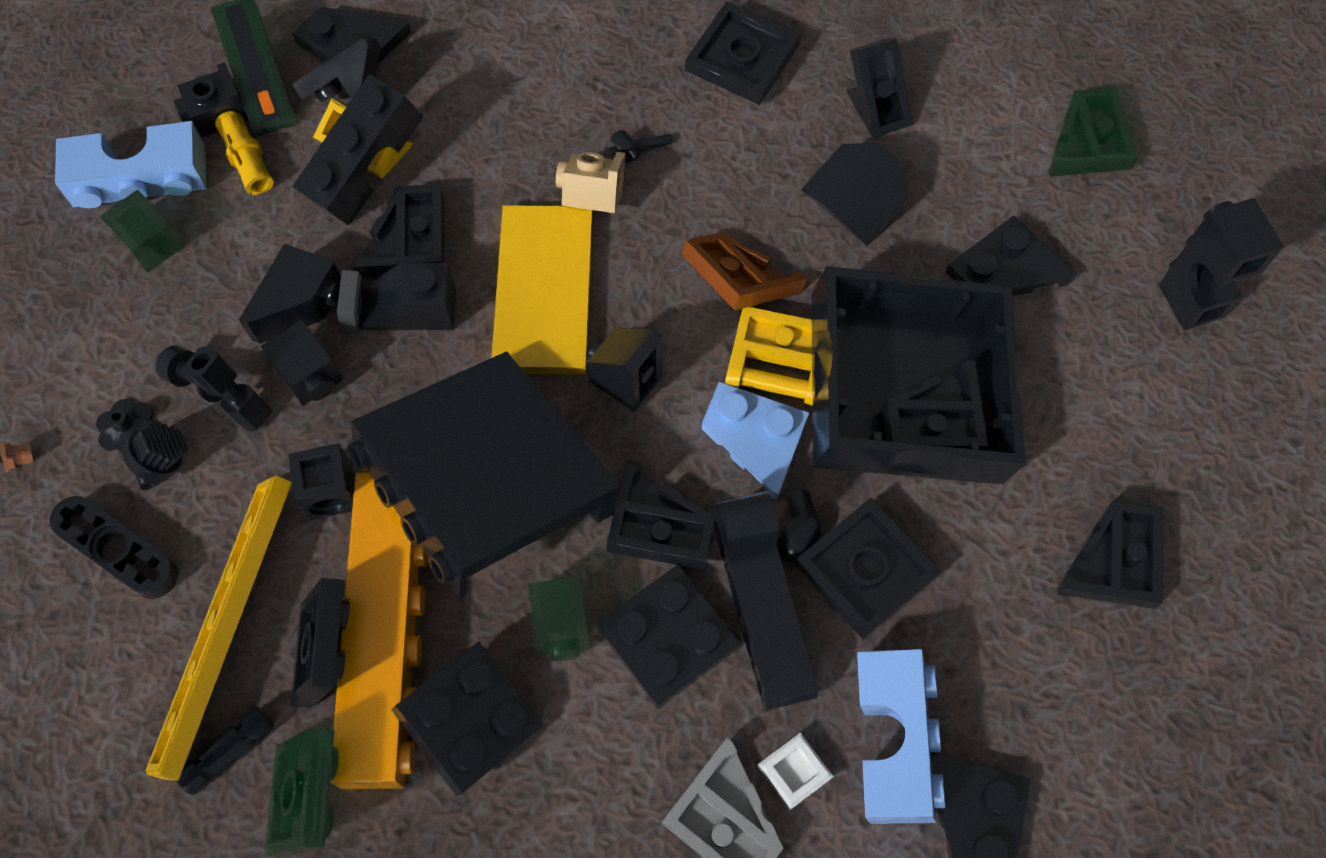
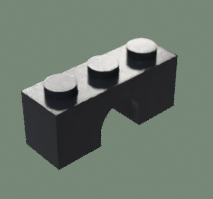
[292,74,423,225]
[1158,198,1284,331]

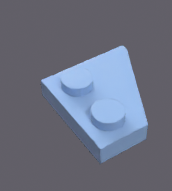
[702,382,809,500]

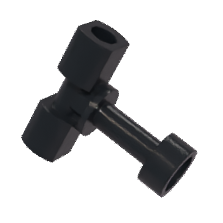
[156,345,272,431]

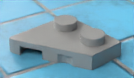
[662,738,783,858]

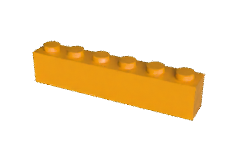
[329,472,428,789]

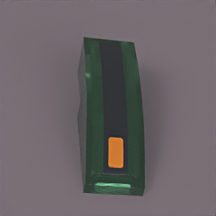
[211,0,297,137]

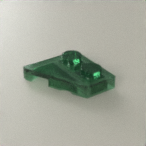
[1048,87,1138,177]

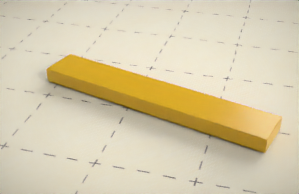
[145,476,292,781]

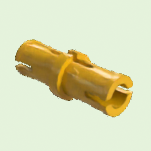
[215,111,274,196]

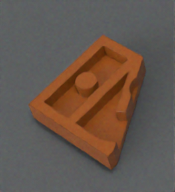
[682,232,807,310]

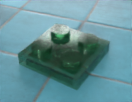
[264,728,339,857]

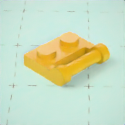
[725,307,813,406]

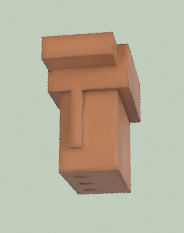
[0,443,34,472]

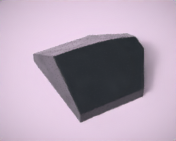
[801,142,908,246]

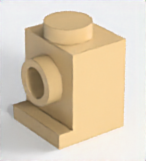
[556,152,626,213]

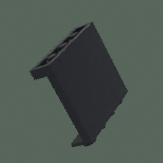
[348,351,620,598]

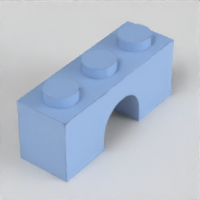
[55,121,207,208]
[857,649,945,824]

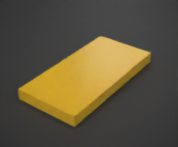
[491,205,593,375]

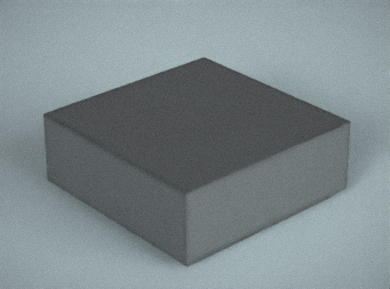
[337,270,363,333]

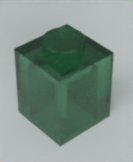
[100,189,184,273]
[528,576,591,661]

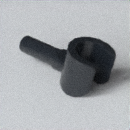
[609,130,672,165]

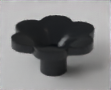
[96,399,153,453]

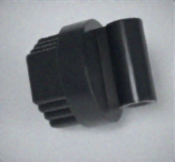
[122,421,187,491]

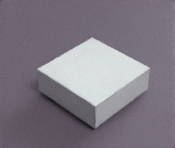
[757,732,834,811]

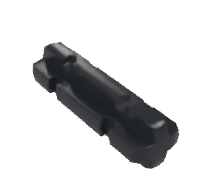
[176,706,274,795]

